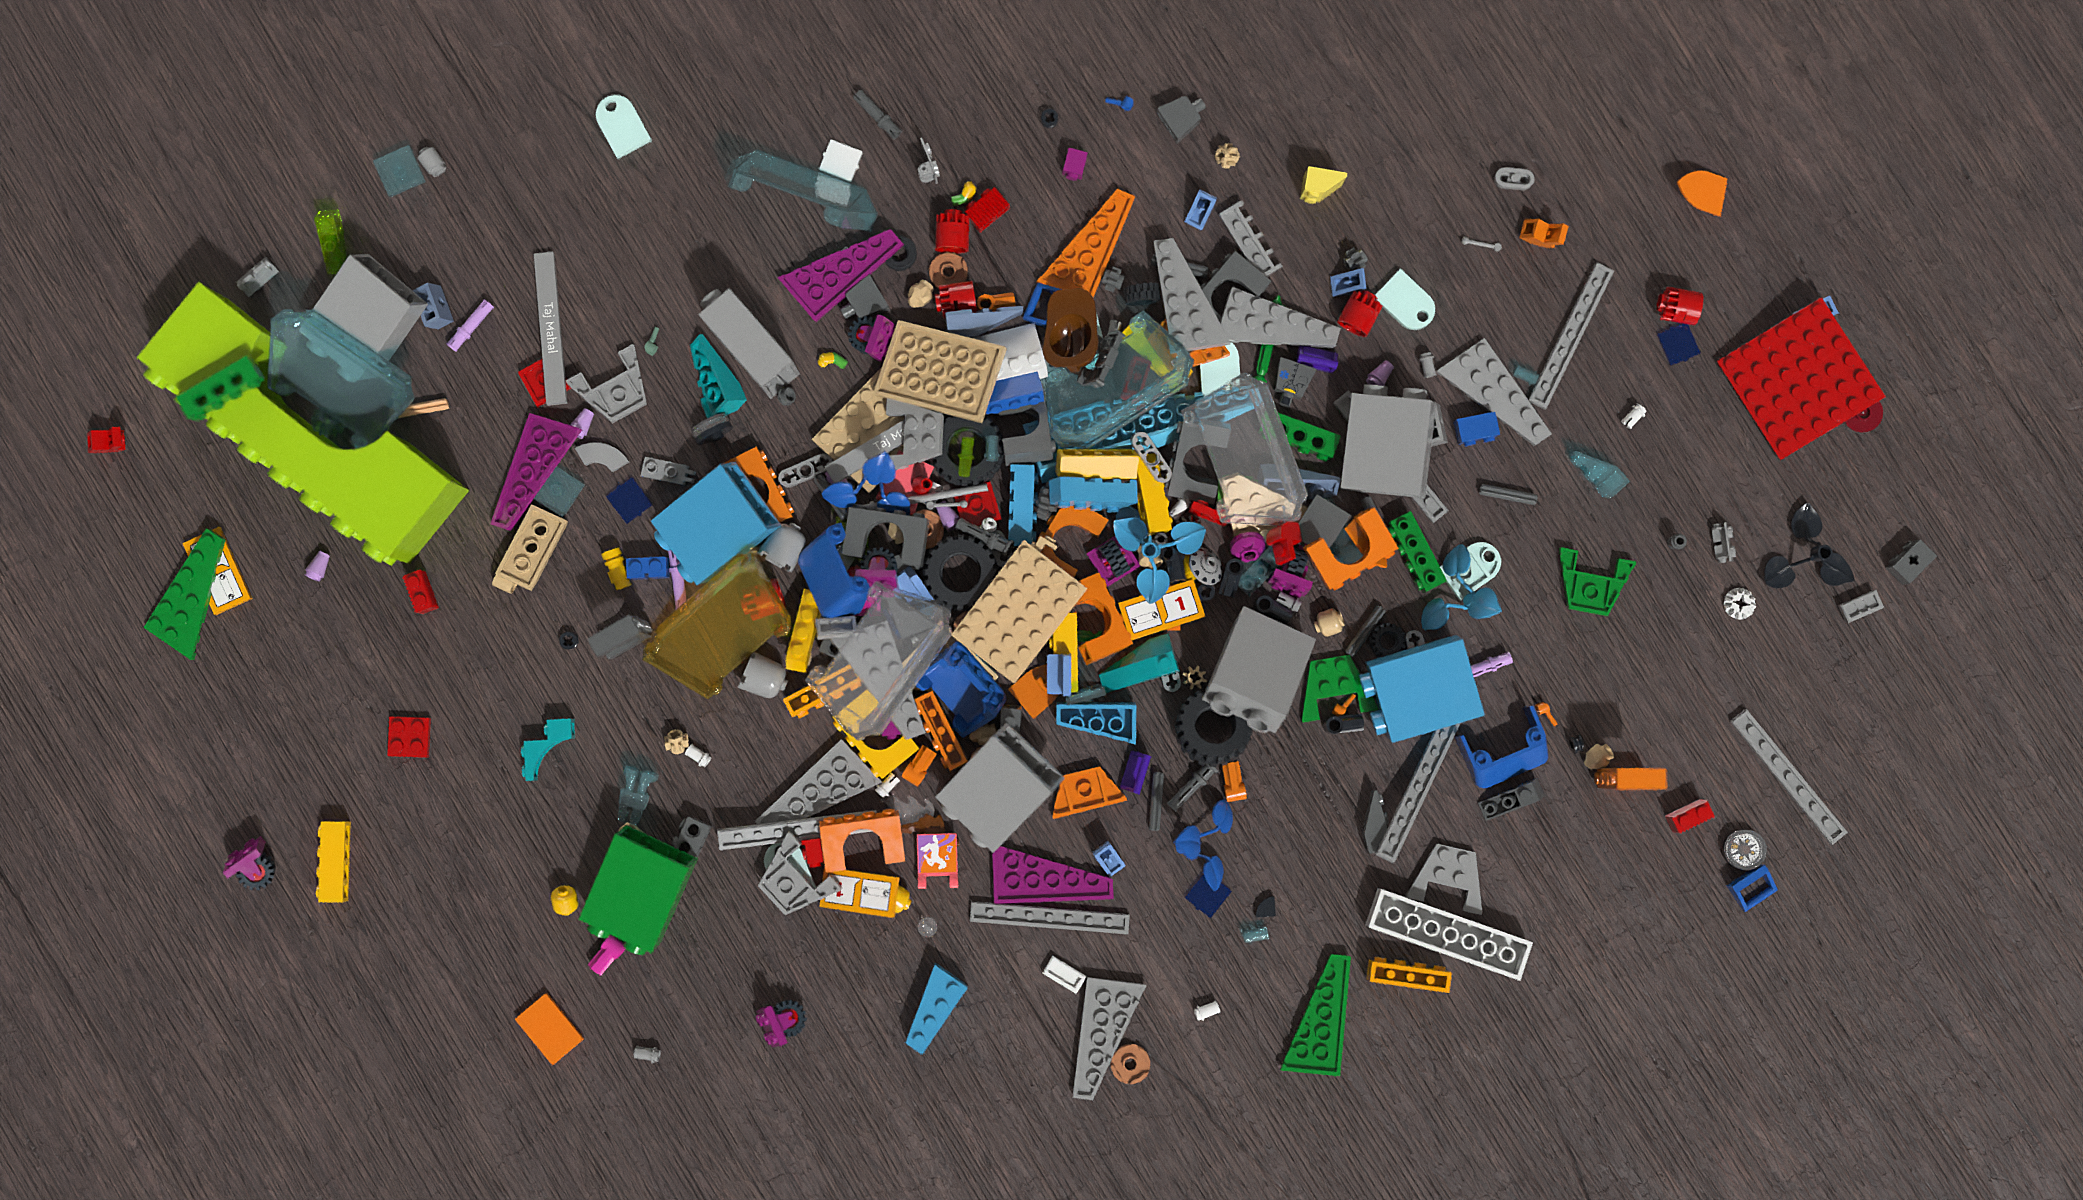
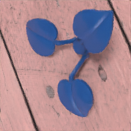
[821,451,911,516]
[1174,798,1233,891]

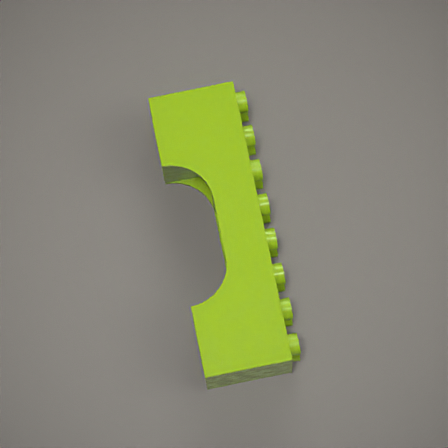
[137,282,469,566]

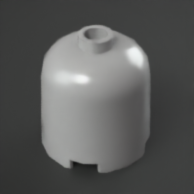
[757,523,806,573]
[738,652,788,698]

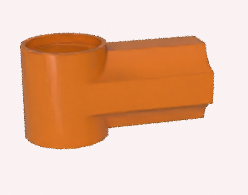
[976,293,1015,312]
[901,745,937,787]
[1222,761,1247,802]

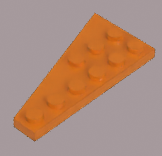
[1037,189,1135,298]

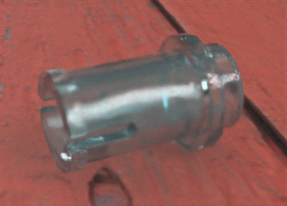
[1513,365,1540,386]
[984,436,1000,462]
[1243,927,1269,945]

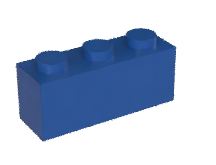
[986,371,1044,414]

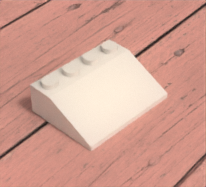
[973,323,1048,381]

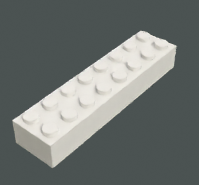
[1365,888,1533,980]

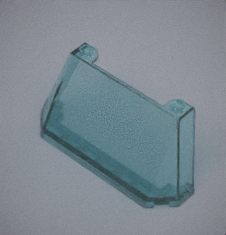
[725,150,878,232]
[267,309,414,449]
[1045,311,1194,449]

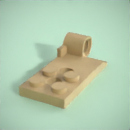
[492,504,568,594]

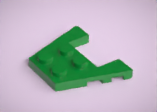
[1559,547,1636,616]
[1301,655,1378,723]

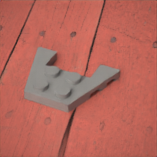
[566,344,647,423]
[886,398,944,470]
[758,831,842,915]
[1405,844,1482,915]

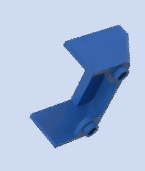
[1455,706,1548,788]

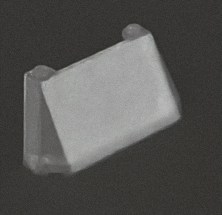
[1181,372,1308,526]
[806,581,951,741]

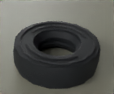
[885,236,917,271]

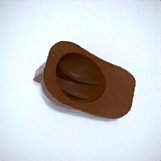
[1043,288,1098,374]

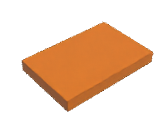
[515,993,585,1066]

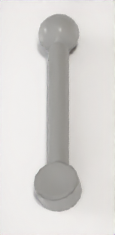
[1461,237,1502,252]
[926,500,968,510]

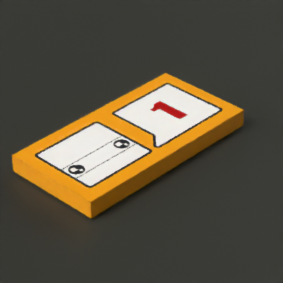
[182,527,253,615]
[1118,579,1205,640]
[819,867,899,918]

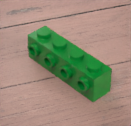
[1387,511,1447,593]

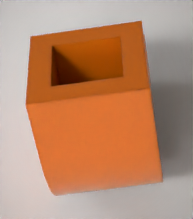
[1520,219,1568,248]

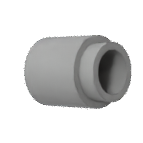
[418,147,446,177]

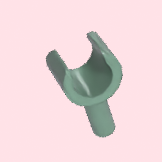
[645,327,659,356]

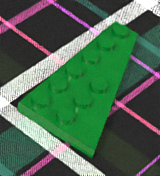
[143,528,226,660]
[1280,954,1351,1076]

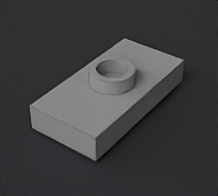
[1838,590,1884,623]
[815,616,858,640]

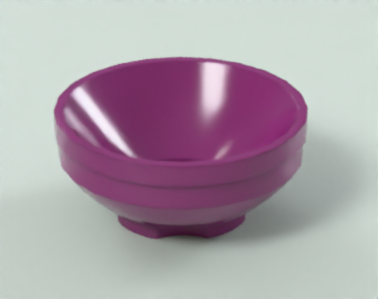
[1229,532,1265,562]

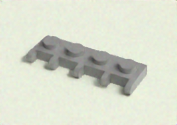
[1219,201,1283,277]

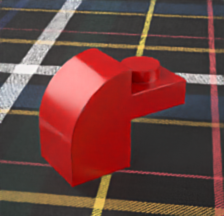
[87,427,126,453]
[1266,521,1302,565]

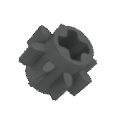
[1343,247,1368,271]
[1102,266,1125,292]

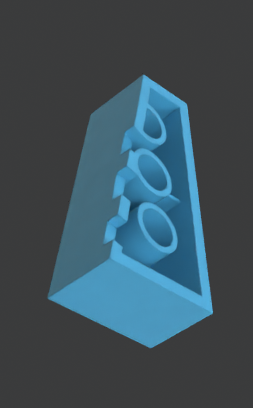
[1008,464,1038,547]
[1049,477,1138,513]
[1056,702,1136,744]
[906,963,968,1054]

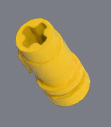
[601,547,631,590]

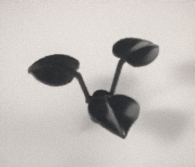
[1764,503,1855,588]

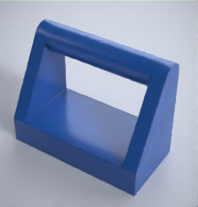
[1022,283,1062,329]
[1726,864,1778,912]

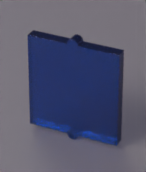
[1657,324,1701,366]
[606,478,653,524]
[1185,874,1232,919]

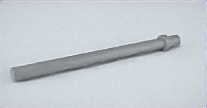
[863,483,988,511]

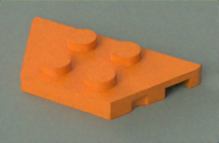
[1052,766,1127,819]

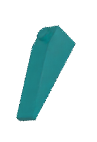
[690,334,747,422]
[1099,633,1180,694]

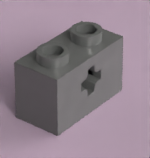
[1886,539,1937,585]

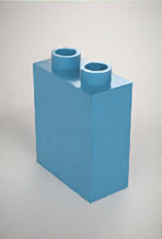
[651,462,782,585]
[1359,635,1485,743]

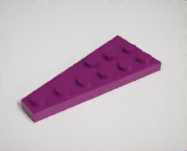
[777,229,904,322]
[490,413,582,531]
[993,846,1114,904]

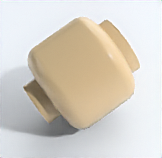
[1314,608,1345,637]

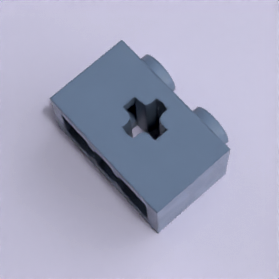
[413,283,454,329]

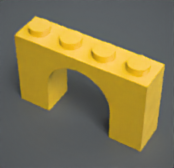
[833,689,920,779]

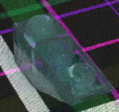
[1569,451,1630,499]
[1238,545,1279,597]

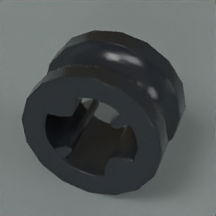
[1041,109,1058,128]
[1197,584,1215,601]
[559,632,579,650]
[1569,735,1585,754]

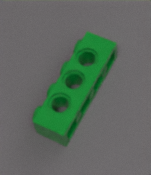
[175,355,265,421]
[1257,409,1341,461]

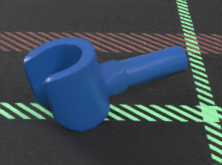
[1106,96,1134,111]

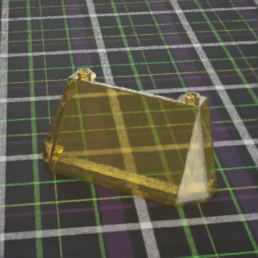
[642,552,791,699]

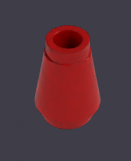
[912,475,932,495]

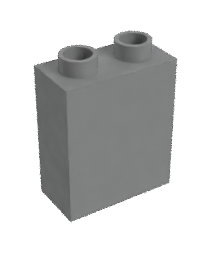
[299,254,428,382]
[698,289,800,399]
[1341,384,1436,498]
[1202,606,1316,733]
[935,723,1065,853]

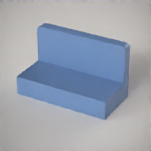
[897,566,935,607]
[1047,654,1071,696]

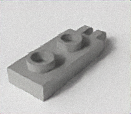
[641,457,696,486]

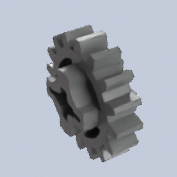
[1036,477,1058,521]

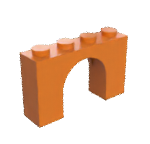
[714,447,795,524]
[1036,506,1108,578]
[1303,507,1399,590]
[1075,573,1133,665]
[1594,768,1667,789]
[819,809,905,873]

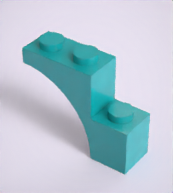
[521,719,575,781]

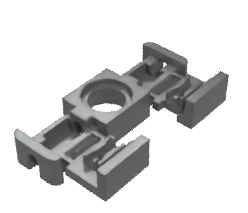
[1076,330,1126,388]

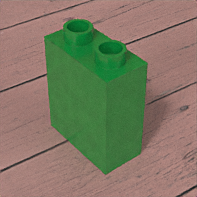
[579,825,698,955]

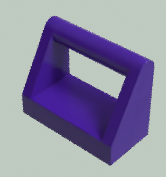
[1295,345,1338,373]
[1120,750,1151,795]

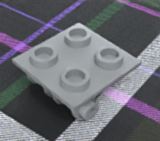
[918,138,940,184]

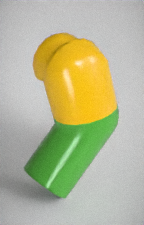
[951,182,976,206]
[818,352,848,369]

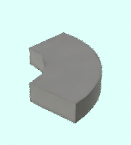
[575,443,630,472]

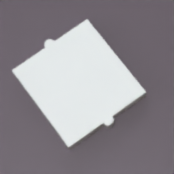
[819,140,863,182]

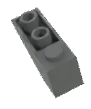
[1478,778,1545,821]
[1362,790,1389,854]

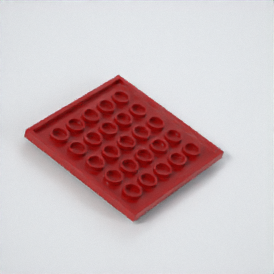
[1717,297,1886,461]

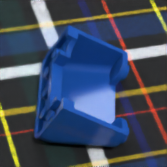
[798,523,872,618]
[911,642,1006,738]

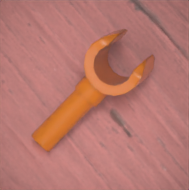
[1332,693,1356,716]
[1535,702,1558,726]

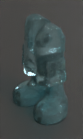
[618,766,659,826]

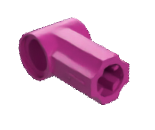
[588,935,625,976]

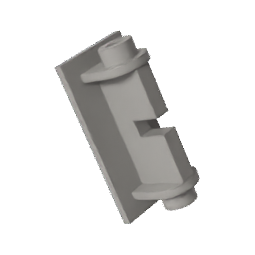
[236,257,279,297]
[1711,522,1736,563]

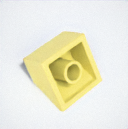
[1300,166,1347,203]

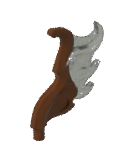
[879,795,960,847]

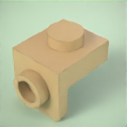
[1031,535,1058,553]

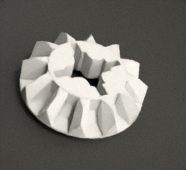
[1724,588,1756,619]

